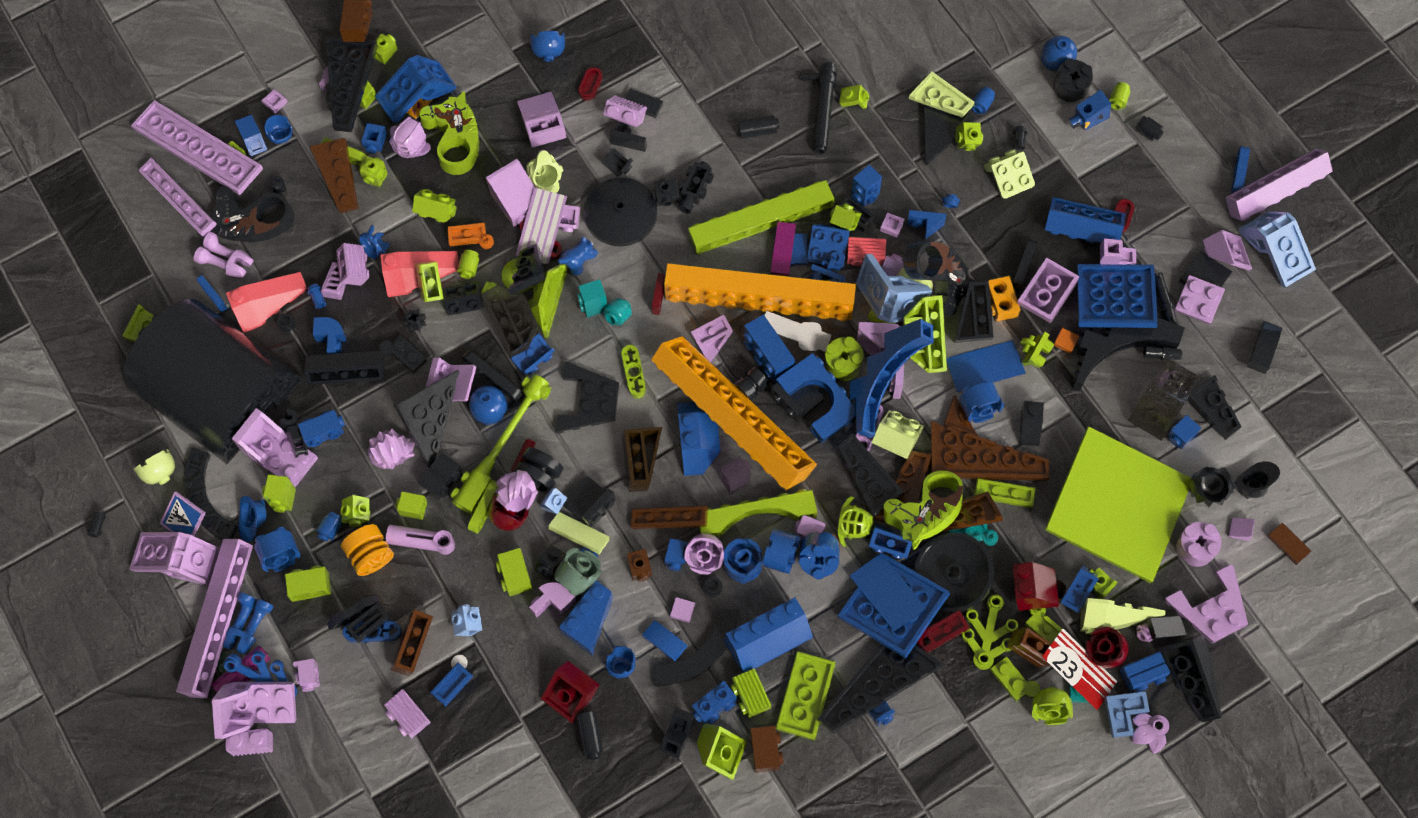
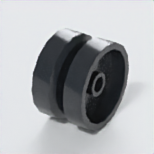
[513,447,564,493]

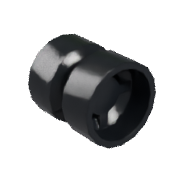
[734,367,769,401]

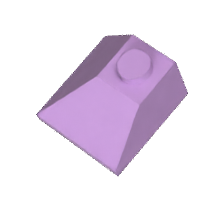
[1203,230,1252,271]

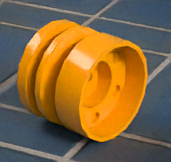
[341,524,394,576]

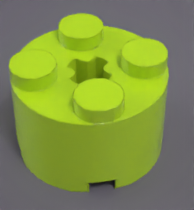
[824,337,864,381]

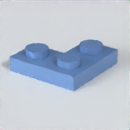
[1104,692,1150,738]

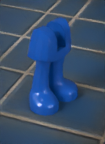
[223,592,274,655]

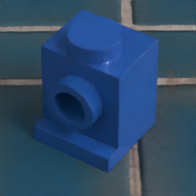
[361,123,388,154]
[665,538,688,571]

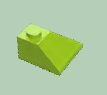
[697,724,747,780]

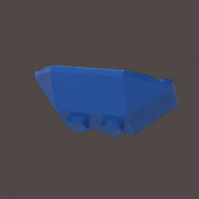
[677,401,721,476]

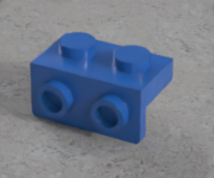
[509,333,555,375]

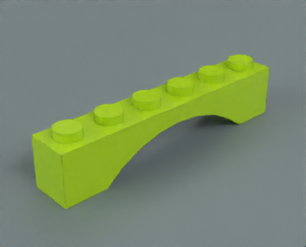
[699,489,817,538]

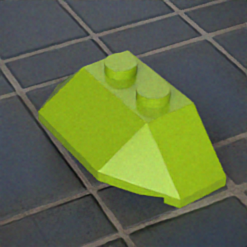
[527,264,567,338]
[903,295,947,373]

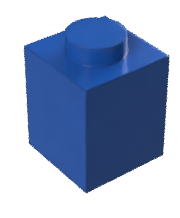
[1167,415,1201,450]

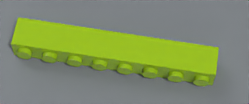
[688,180,834,255]

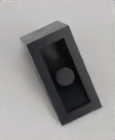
[1019,401,1044,446]

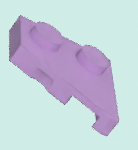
[690,315,733,363]

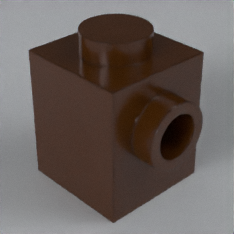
[627,549,652,582]

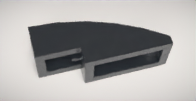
[1247,321,1282,374]

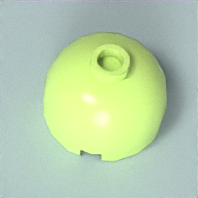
[134,449,175,485]

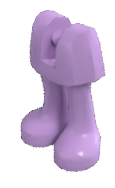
[194,232,253,278]

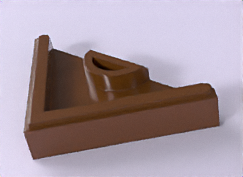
[943,395,978,436]

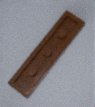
[630,506,708,529]

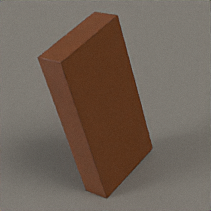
[1267,522,1311,565]

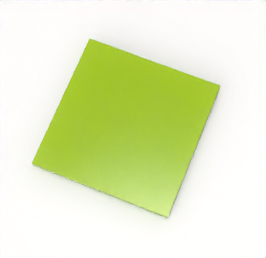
[1045,427,1191,583]

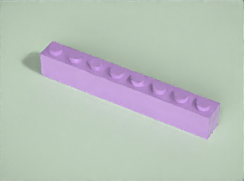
[176,539,253,698]

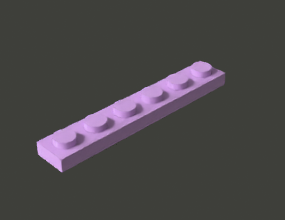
[138,158,217,237]

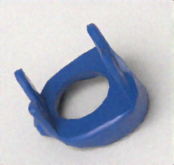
[359,225,389,259]

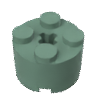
[554,548,602,596]

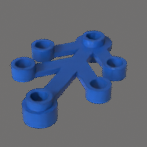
[223,651,297,697]

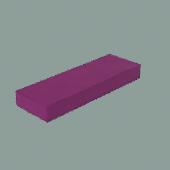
[771,222,796,277]

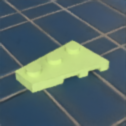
[909,72,974,118]

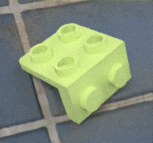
[984,149,1035,198]

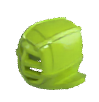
[838,496,873,547]

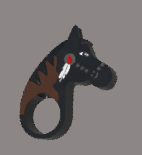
[210,186,294,242]
[903,242,977,316]

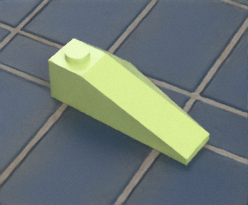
[1080,598,1165,636]

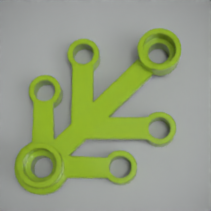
[962,595,1018,670]

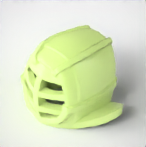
[526,150,563,193]

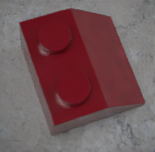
[1013,562,1059,611]
[541,661,600,723]

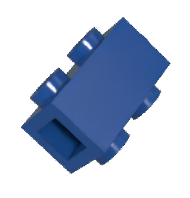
[298,410,345,447]
[692,681,737,725]

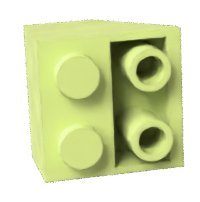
[872,410,924,459]

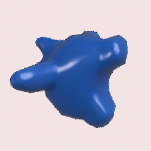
[558,237,598,275]

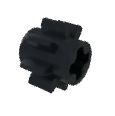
[403,309,426,333]

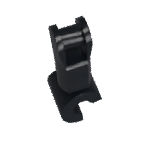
[279,409,308,458]

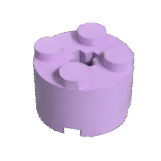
[1176,522,1222,567]

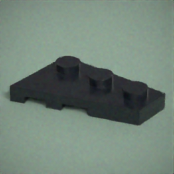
[509,243,546,295]
[1186,375,1242,440]

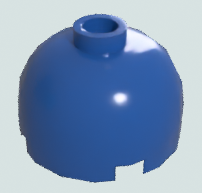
[529,31,565,62]
[1041,35,1077,71]
[469,385,508,425]

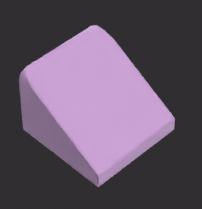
[1229,518,1255,541]

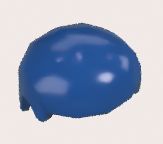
[264,115,293,144]
[605,646,636,679]

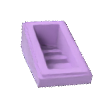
[321,262,346,300]

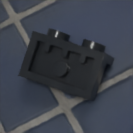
[442,281,484,316]

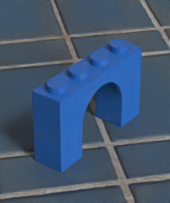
[775,353,856,444]

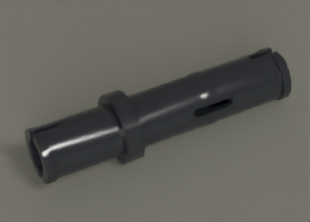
[1155,272,1179,325]

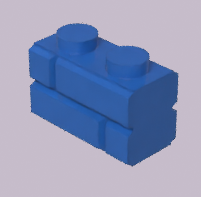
[1120,652,1170,693]

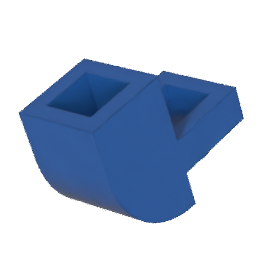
[313,317,347,354]

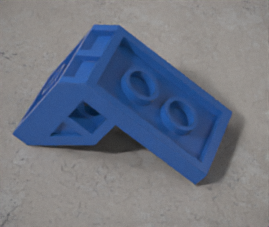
[375,55,457,123]

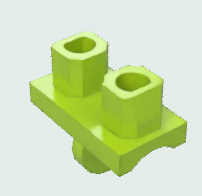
[1020,332,1054,368]

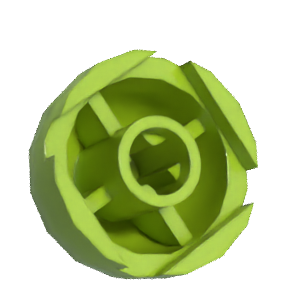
[1032,687,1073,725]

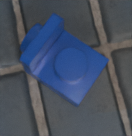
[868,702,895,727]

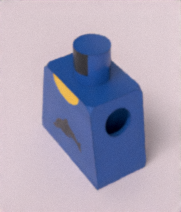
[1068,90,1111,130]

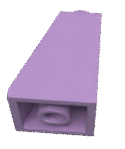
[486,159,534,227]

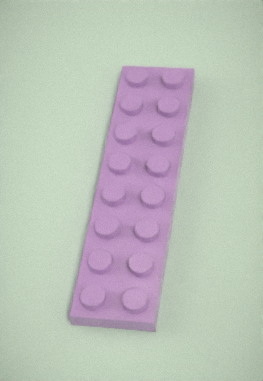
[131,100,263,195]

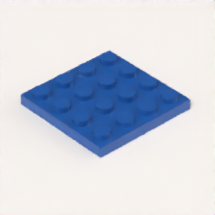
[1077,264,1158,328]
[838,553,950,658]

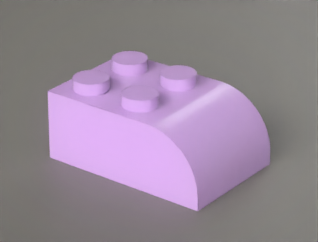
[1017,258,1079,323]

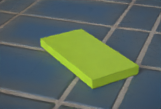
[776,651,836,741]

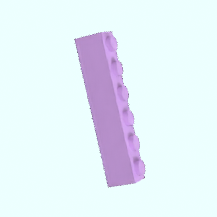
[1225,148,1333,221]

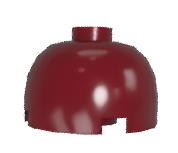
[488,494,529,531]
[1086,627,1128,669]

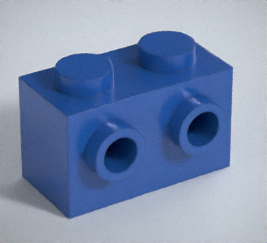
[851,165,882,207]
[869,524,912,559]

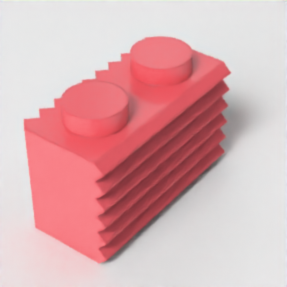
[847,237,886,266]

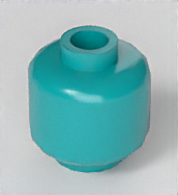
[604,298,632,326]

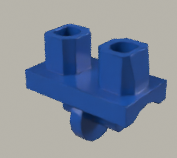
[811,257,845,283]

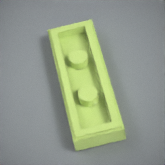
[549,512,610,555]

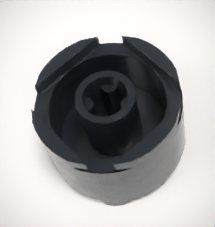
[1053,59,1093,102]

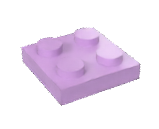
[1174,275,1225,325]

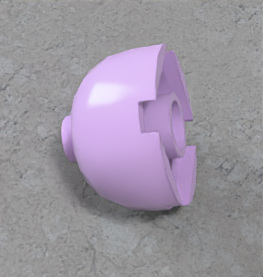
[685,533,724,574]

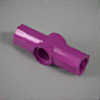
[211,645,271,692]

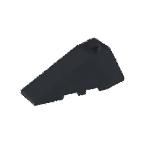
[1157,635,1222,723]

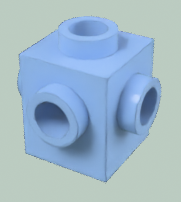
[451,604,482,636]

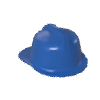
[239,496,267,542]

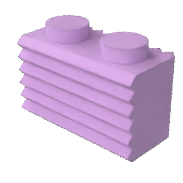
[603,95,647,127]
[336,243,369,286]
[384,689,431,738]
[226,728,273,756]

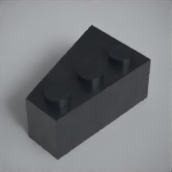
[954,281,994,343]

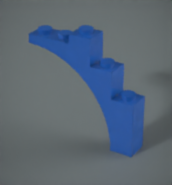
[850,319,934,438]

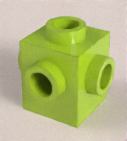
[955,123,983,151]
[359,156,388,187]
[341,495,370,527]

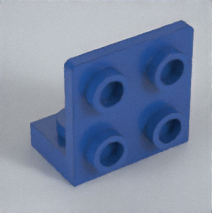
[807,223,850,267]

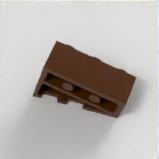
[340,0,373,42]

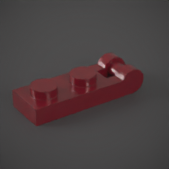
[916,610,970,653]

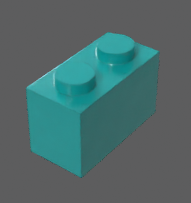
[577,279,607,318]

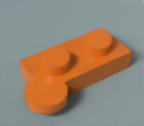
[448,223,494,249]

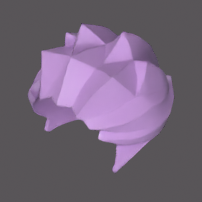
[368,429,415,469]
[495,470,538,512]

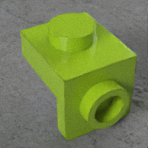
[839,85,869,109]

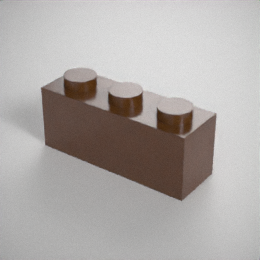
[390,609,433,677]

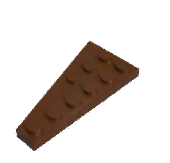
[931,421,1050,481]

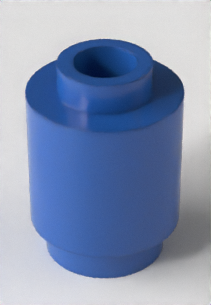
[972,87,995,114]
[316,511,342,542]

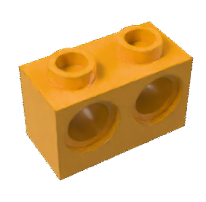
[989,276,1020,322]

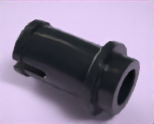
[1013,126,1028,150]
[86,512,106,538]

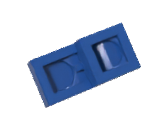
[642,620,688,661]

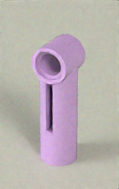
[386,525,455,555]

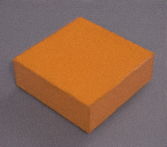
[1054,328,1079,354]

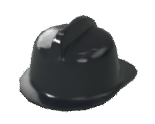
[1236,461,1280,499]

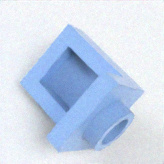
[539,488,567,514]

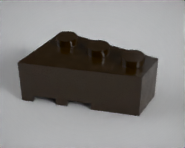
[622,427,662,492]

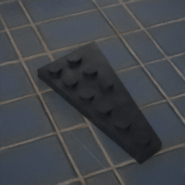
[325,37,378,132]

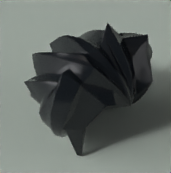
[1189,466,1237,507]

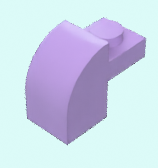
[1100,238,1136,265]
[529,583,576,618]

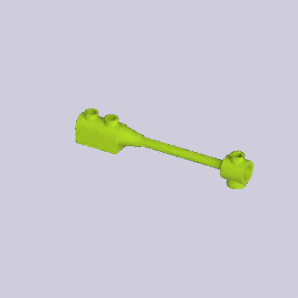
[451,374,551,516]

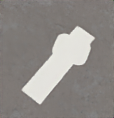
[765,311,831,352]

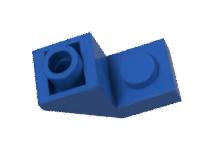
[235,114,267,156]

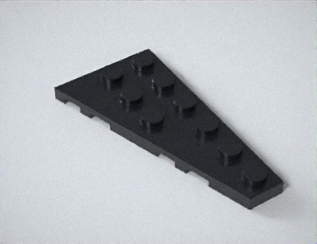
[818,644,942,734]

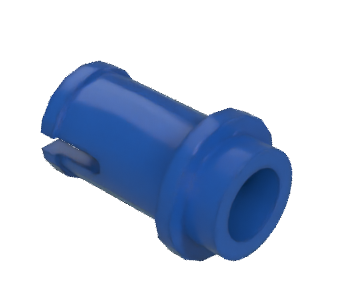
[307,284,327,309]

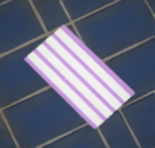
[516,187,567,264]

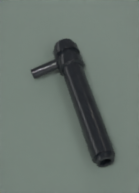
[801,62,837,154]

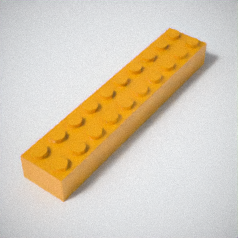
[664,264,856,321]
[651,336,817,490]

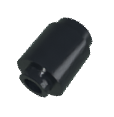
[1135,116,1164,142]

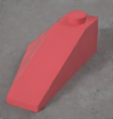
[381,251,459,297]
[226,272,307,333]

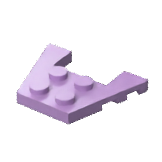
[1164,564,1248,644]

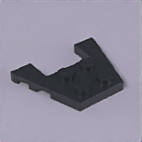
[556,362,620,434]

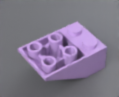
[517,92,566,148]

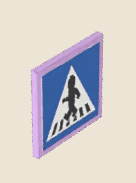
[160,491,206,537]

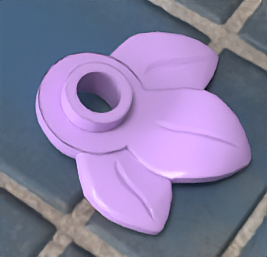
[1132,713,1169,754]

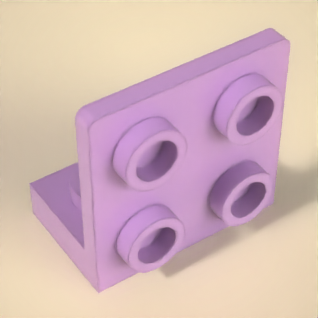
[426,358,476,401]

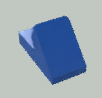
[907,210,946,239]

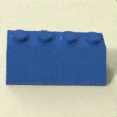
[1045,197,1126,243]
[724,597,813,673]

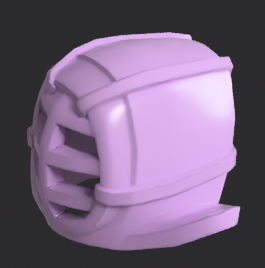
[389,117,431,158]

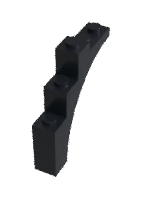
[1071,318,1185,391]

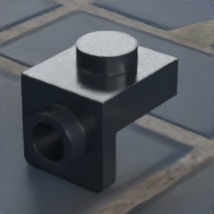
[602,148,633,177]
[534,544,566,580]

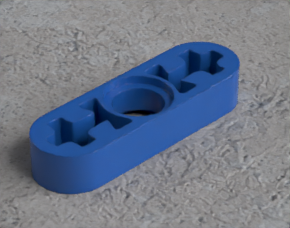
[1231,146,1250,194]
[343,621,402,643]

